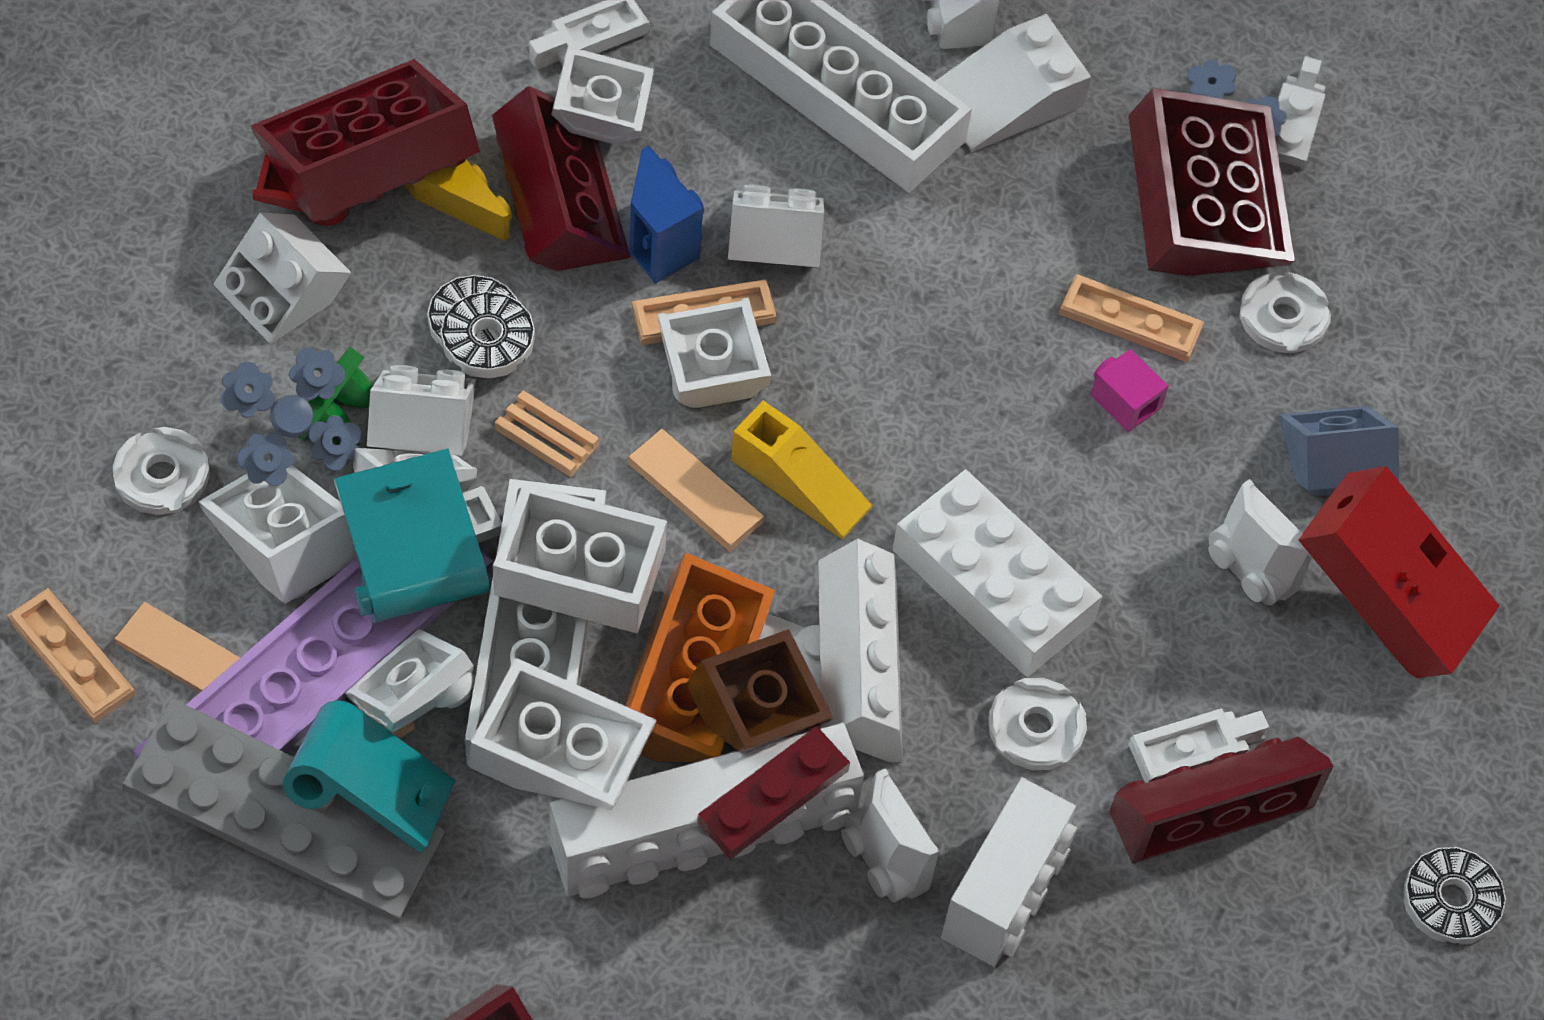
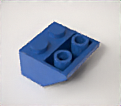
[629,146,704,284]

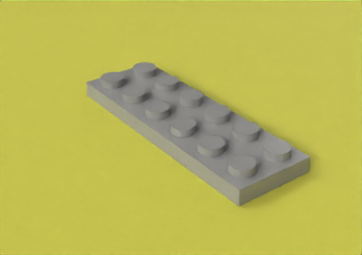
[122,698,446,922]

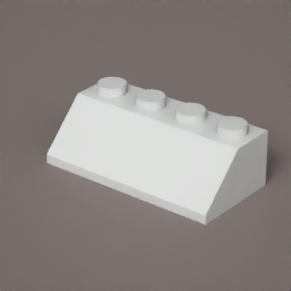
[818,538,903,763]

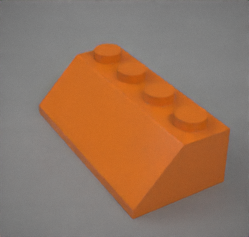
[624,553,776,762]

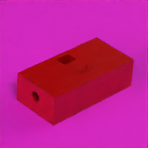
[1298,466,1500,678]

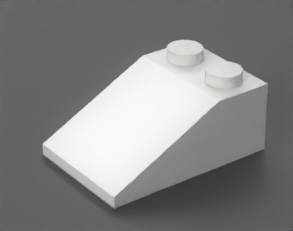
[934,14,1091,152]
[198,460,357,604]
[469,658,656,810]

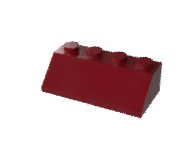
[491,86,631,271]
[1109,737,1334,864]

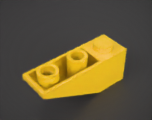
[405,159,512,241]
[731,400,872,540]

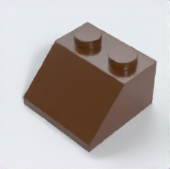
[686,629,833,754]

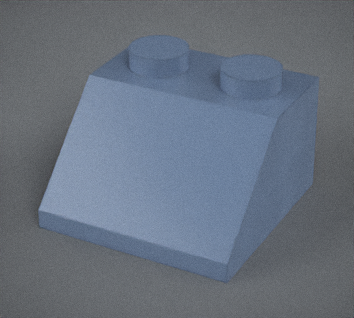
[1279,406,1399,496]

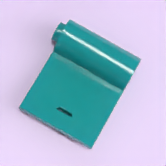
[334,448,490,623]
[283,700,456,853]

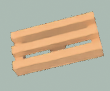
[495,390,599,478]

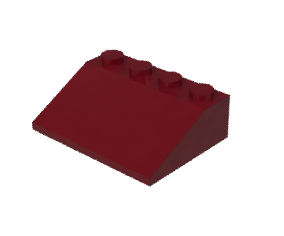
[251,59,480,222]
[1128,88,1295,276]

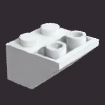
[728,185,824,267]
[213,212,351,344]
[367,365,476,456]

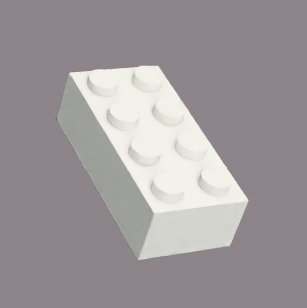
[892,469,1102,678]

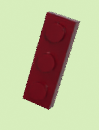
[697,726,850,860]

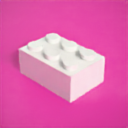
[493,483,667,634]
[941,777,1078,967]

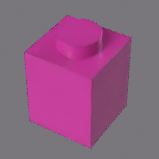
[1091,349,1169,433]

